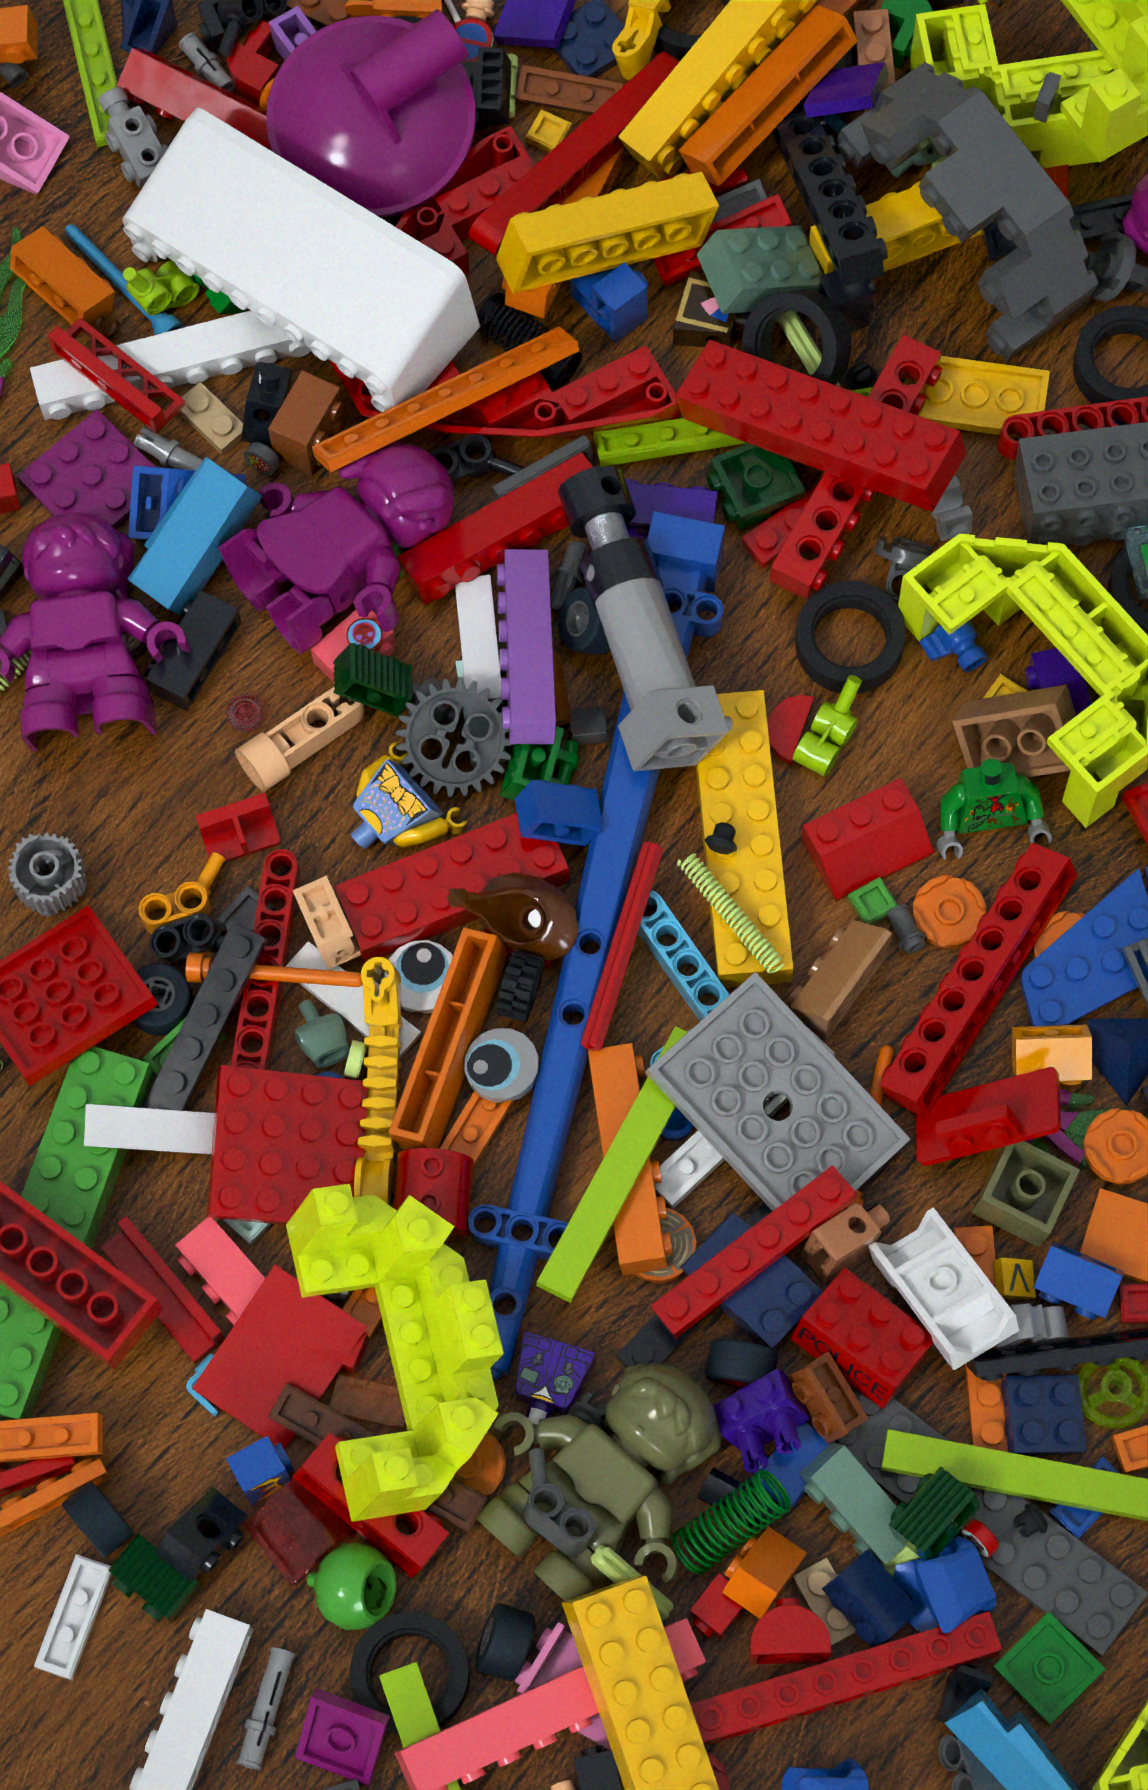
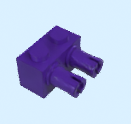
[714,1368,811,1473]

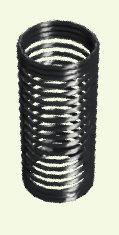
[477,293,582,388]

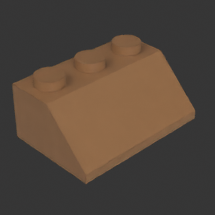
[952,684,1076,778]
[787,920,892,1043]

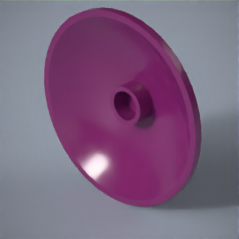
[266,9,476,218]

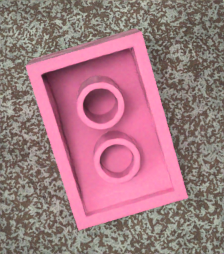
[0,92,70,195]

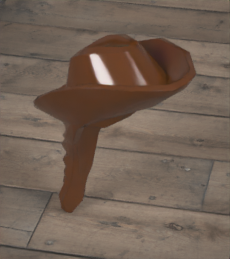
[447,873,578,961]

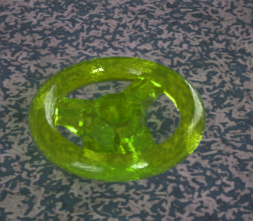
[1078,1357,1148,1428]

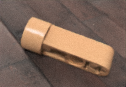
[235,687,364,792]

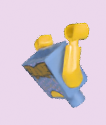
[351,742,468,850]

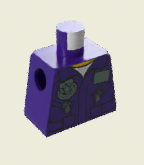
[516,1331,596,1424]

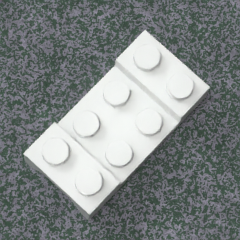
[869,1207,1019,1370]

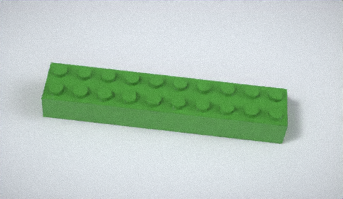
[0,1046,155,1421]

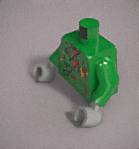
[937,759,1052,859]

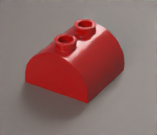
[393,1148,474,1236]
[749,1598,831,1665]

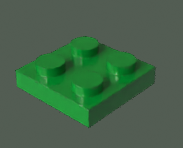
[992,1612,1105,1726]

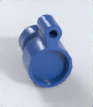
[919,620,989,673]

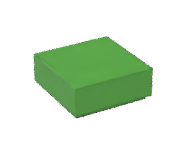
[848,877,898,925]

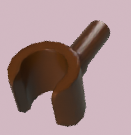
[95,316,120,348]

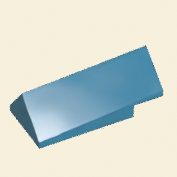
[127,457,263,616]
[945,1688,1080,1790]

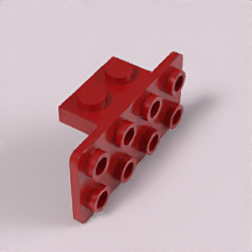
[916,1067,1061,1166]

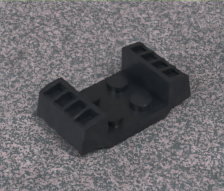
[461,47,512,130]

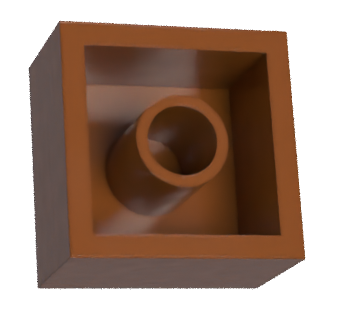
[268,370,347,476]

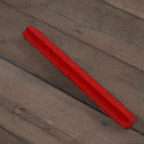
[580,842,663,1051]

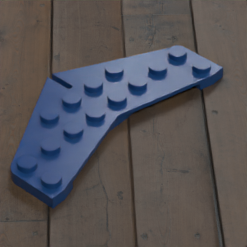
[1020,866,1148,1026]

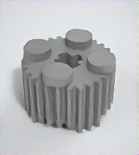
[8,833,87,916]

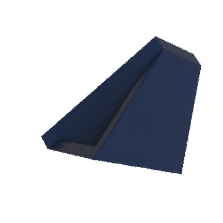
[120,0,178,55]
[1088,1018,1148,1106]

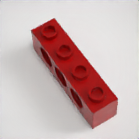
[292,1432,450,1578]

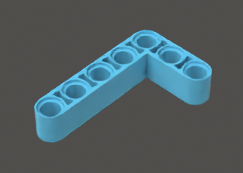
[638,890,729,1066]

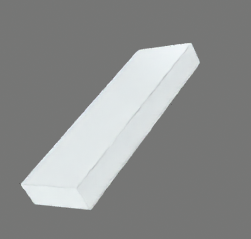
[34,1554,112,1680]

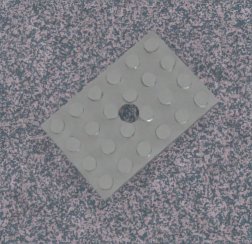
[645,972,910,1211]

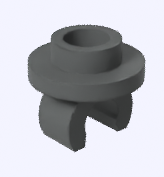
[567,1392,607,1429]

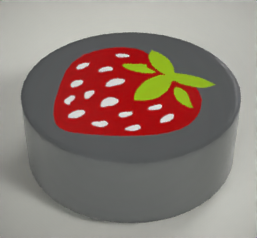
[243,442,280,476]

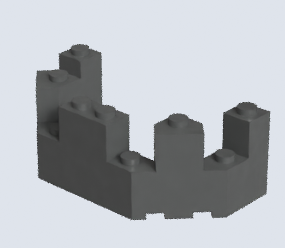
[836,62,1098,362]

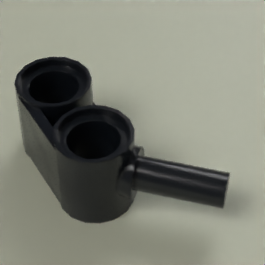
[217,0,287,57]
[430,434,526,487]
[149,913,228,965]

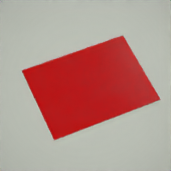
[192,1265,367,1451]

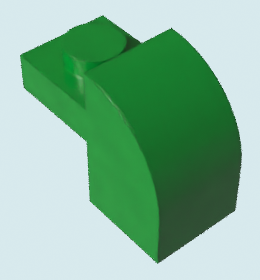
[880,0,933,70]

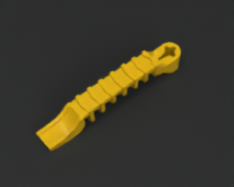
[612,0,671,80]
[354,957,403,1205]

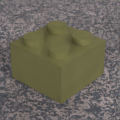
[971,1141,1080,1247]

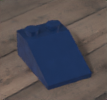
[680,1212,823,1349]

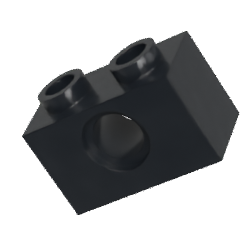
[156,1487,248,1583]

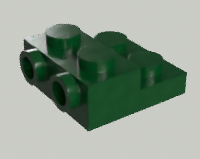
[706,443,806,530]

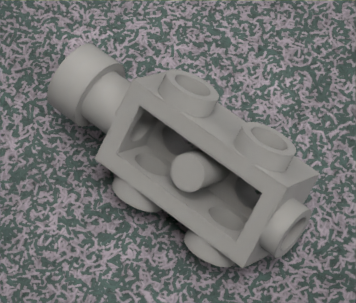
[98,87,168,189]

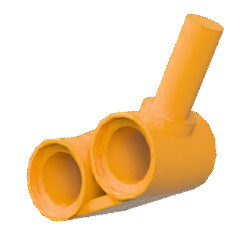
[139,852,225,934]

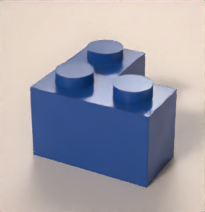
[570,262,648,343]

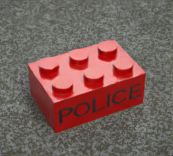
[791,1267,934,1409]

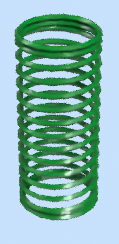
[671,1469,791,1575]

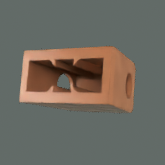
[800,1203,890,1285]

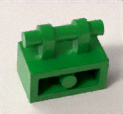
[499,726,580,801]

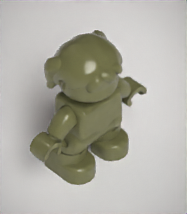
[475,1362,722,1601]

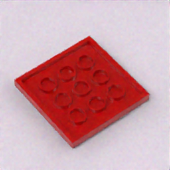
[0,905,158,1087]
[207,1065,369,1225]

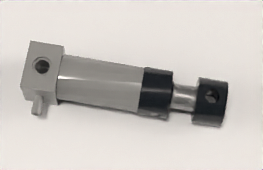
[558,466,733,772]

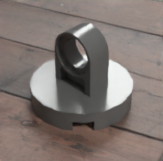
[1085,231,1148,302]
[874,535,932,601]

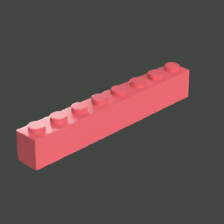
[394,1618,706,1790]

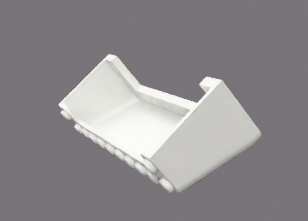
[122,108,480,412]

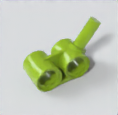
[123,260,200,316]
[792,675,862,777]

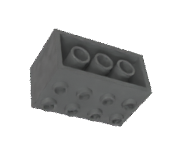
[1014,422,1148,546]

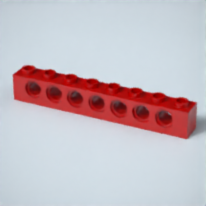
[769,334,943,600]
[879,842,1078,1118]
[690,1612,1002,1747]

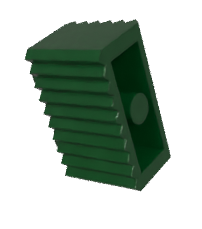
[333,643,413,717]
[888,1467,981,1561]
[108,1533,202,1623]

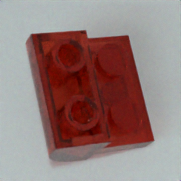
[244,1479,357,1586]

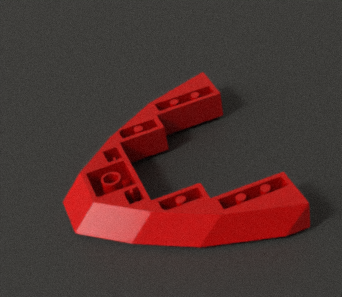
[328,126,681,439]

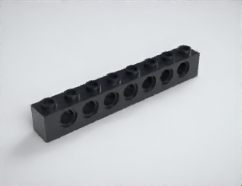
[771,92,888,287]

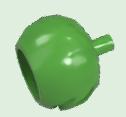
[307,1542,396,1630]

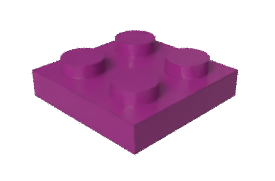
[295,1688,390,1786]

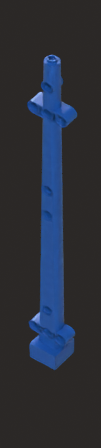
[468,511,725,1381]

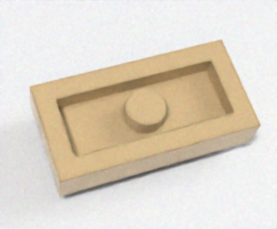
[178,382,243,456]
[792,1558,857,1647]

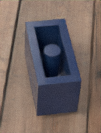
[821,1549,919,1648]

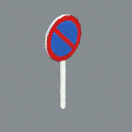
[444,0,494,62]

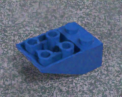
[128,465,246,539]

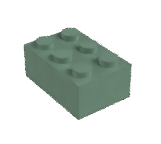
[696,225,823,314]

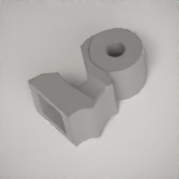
[931,475,973,541]
[996,1303,1069,1348]

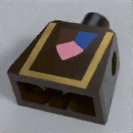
[673,270,751,347]

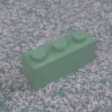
[799,1442,905,1565]

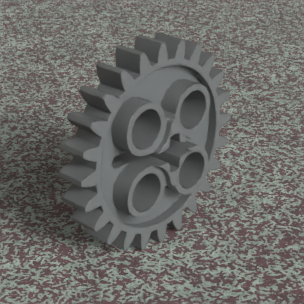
[395,677,514,797]

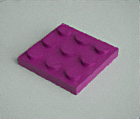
[17,409,155,530]

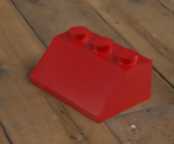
[801,778,934,902]

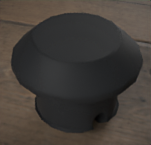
[846,362,877,390]
[705,822,737,855]
[1013,1503,1048,1538]

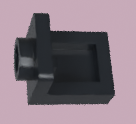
[197,0,225,54]
[937,1664,994,1723]

